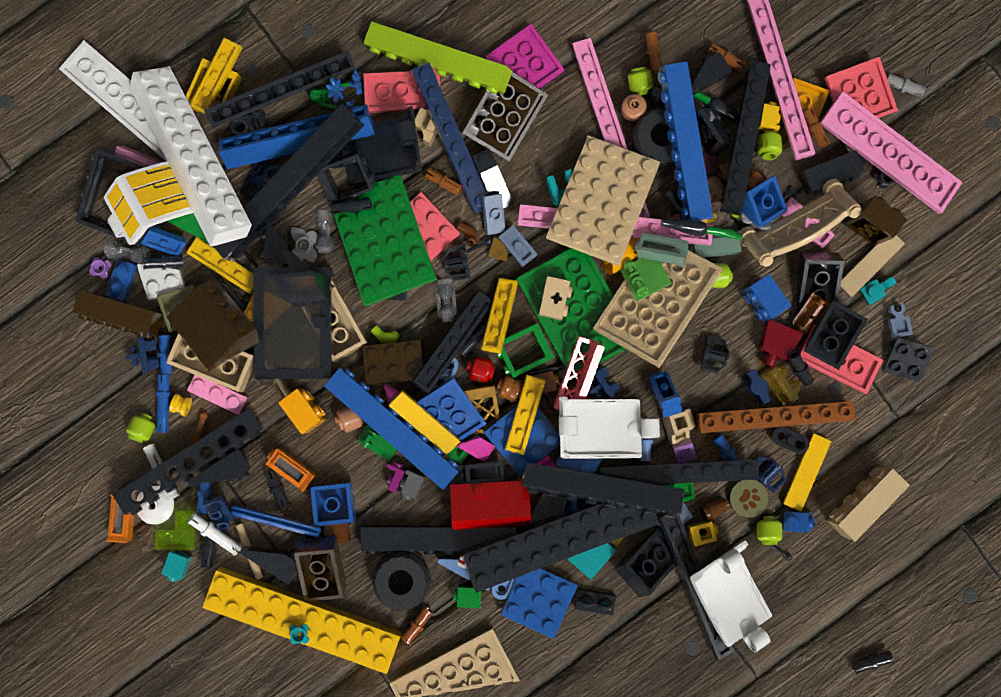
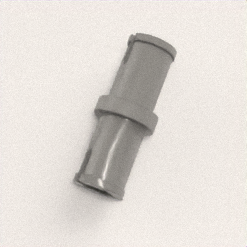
[887,73,926,98]

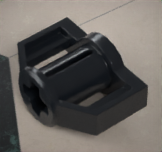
[443,244,471,281]
[700,335,730,374]

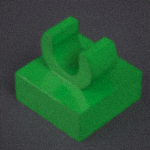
[447,441,468,465]

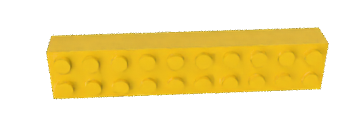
[202,567,402,674]

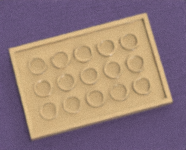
[546,136,660,266]
[593,248,722,368]

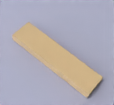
[840,235,905,298]

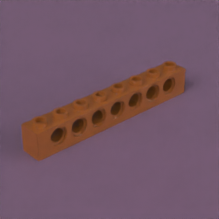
[695,401,856,433]

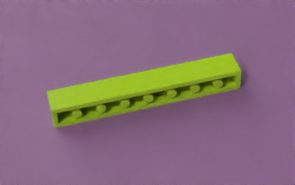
[364,22,512,94]

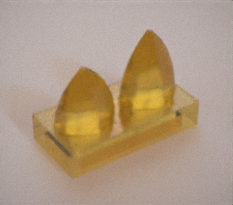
[762,366,801,406]

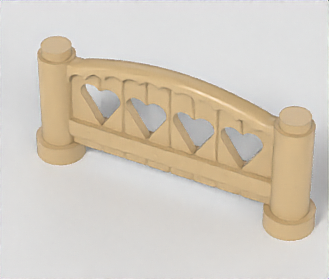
[739,179,862,267]

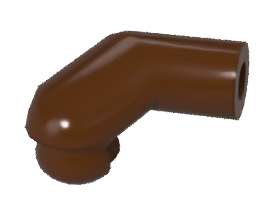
[457,221,479,247]

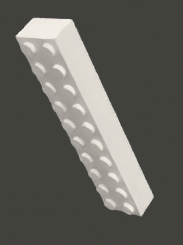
[130,66,252,247]

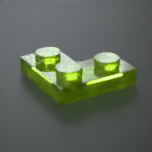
[155,510,197,550]

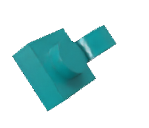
[859,277,897,305]

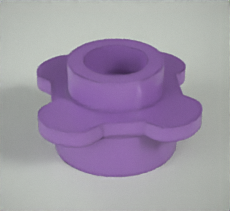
[89,257,112,279]

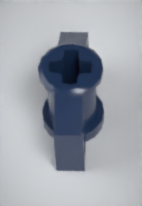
[745,369,771,404]
[757,456,786,494]

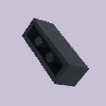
[799,150,865,196]

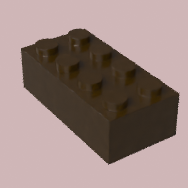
[72,290,164,339]

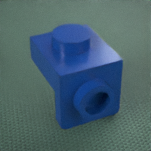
[784,511,815,533]

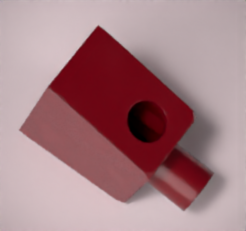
[758,320,803,368]

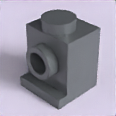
[400,469,426,500]

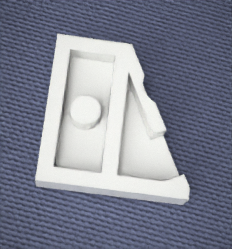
[137,264,186,300]

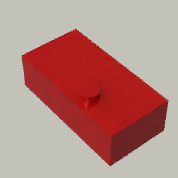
[450,481,531,530]

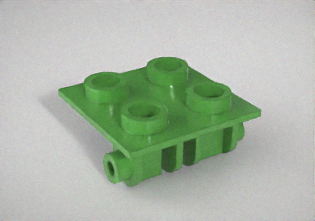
[620,258,672,301]

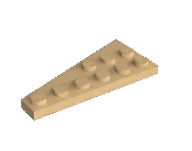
[389,627,520,697]

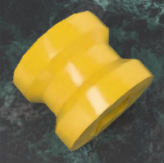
[169,394,192,417]

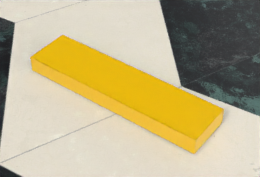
[190,38,242,115]
[186,237,254,294]
[481,278,518,354]
[505,375,546,455]
[389,390,460,455]
[782,433,831,511]

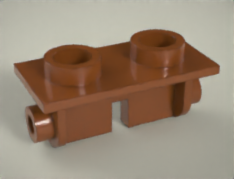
[791,292,829,334]

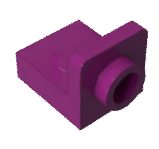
[386,461,406,493]

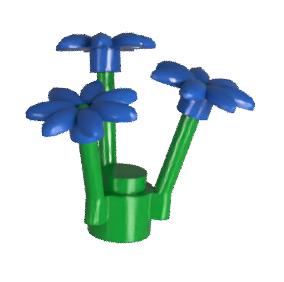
[310,70,363,109]

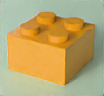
[279,389,327,434]

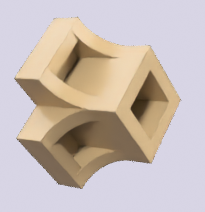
[415,108,438,147]
[662,409,696,445]

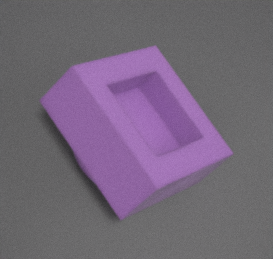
[673,439,697,462]

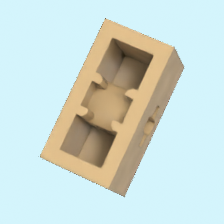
[538,276,573,320]

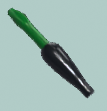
[693,92,739,122]
[660,219,743,240]

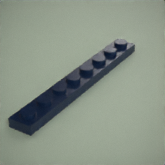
[410,62,487,214]

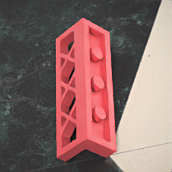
[553,336,604,410]

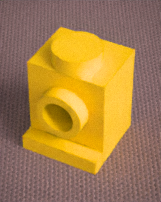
[758,102,781,132]
[686,520,718,546]

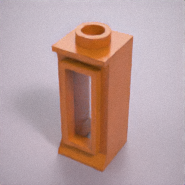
[266,448,317,492]
[106,490,137,543]

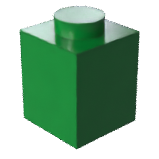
[454,584,481,608]

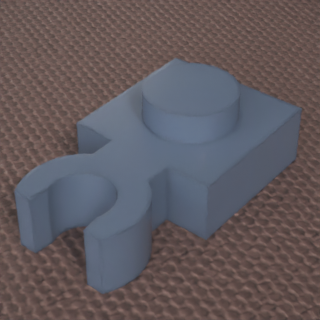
[888,303,913,338]

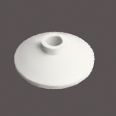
[136,486,174,524]

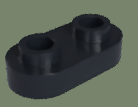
[771,426,809,454]

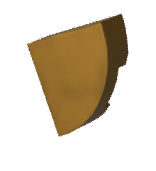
[488,237,507,262]

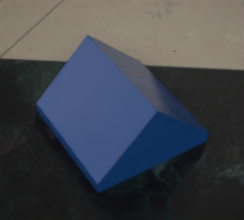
[741,175,787,227]

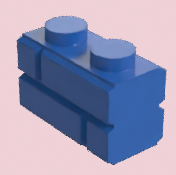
[649,371,682,417]

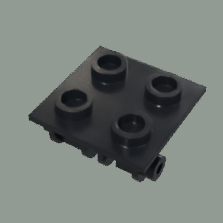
[240,161,280,198]
[883,338,935,382]

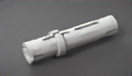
[143,444,179,501]
[187,513,242,556]

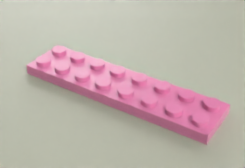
[820,92,962,214]

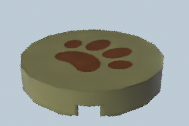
[729,480,768,518]

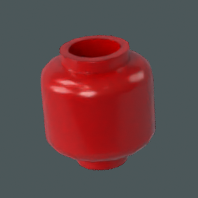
[466,356,495,383]

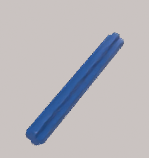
[231,505,321,537]

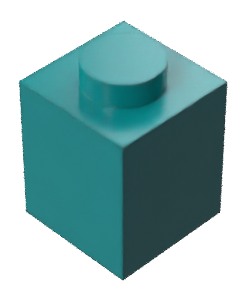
[161,549,193,582]

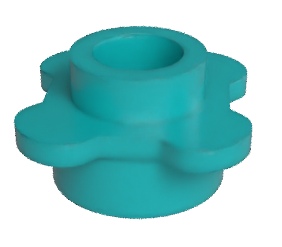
[289,624,309,644]

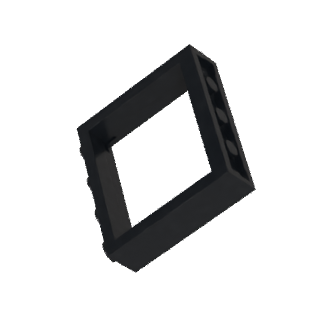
[75,148,149,247]

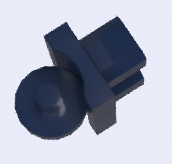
[125,337,159,373]
[587,366,620,399]
[203,495,234,530]

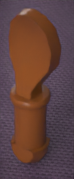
[189,412,208,446]

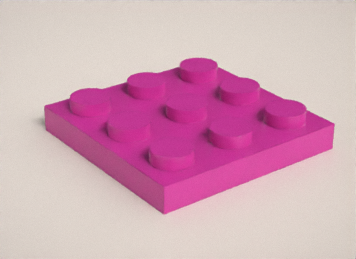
[485,24,564,89]

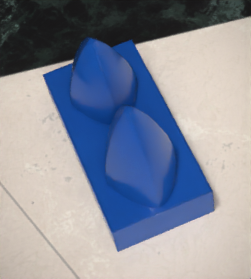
[141,224,186,256]
[105,259,137,302]

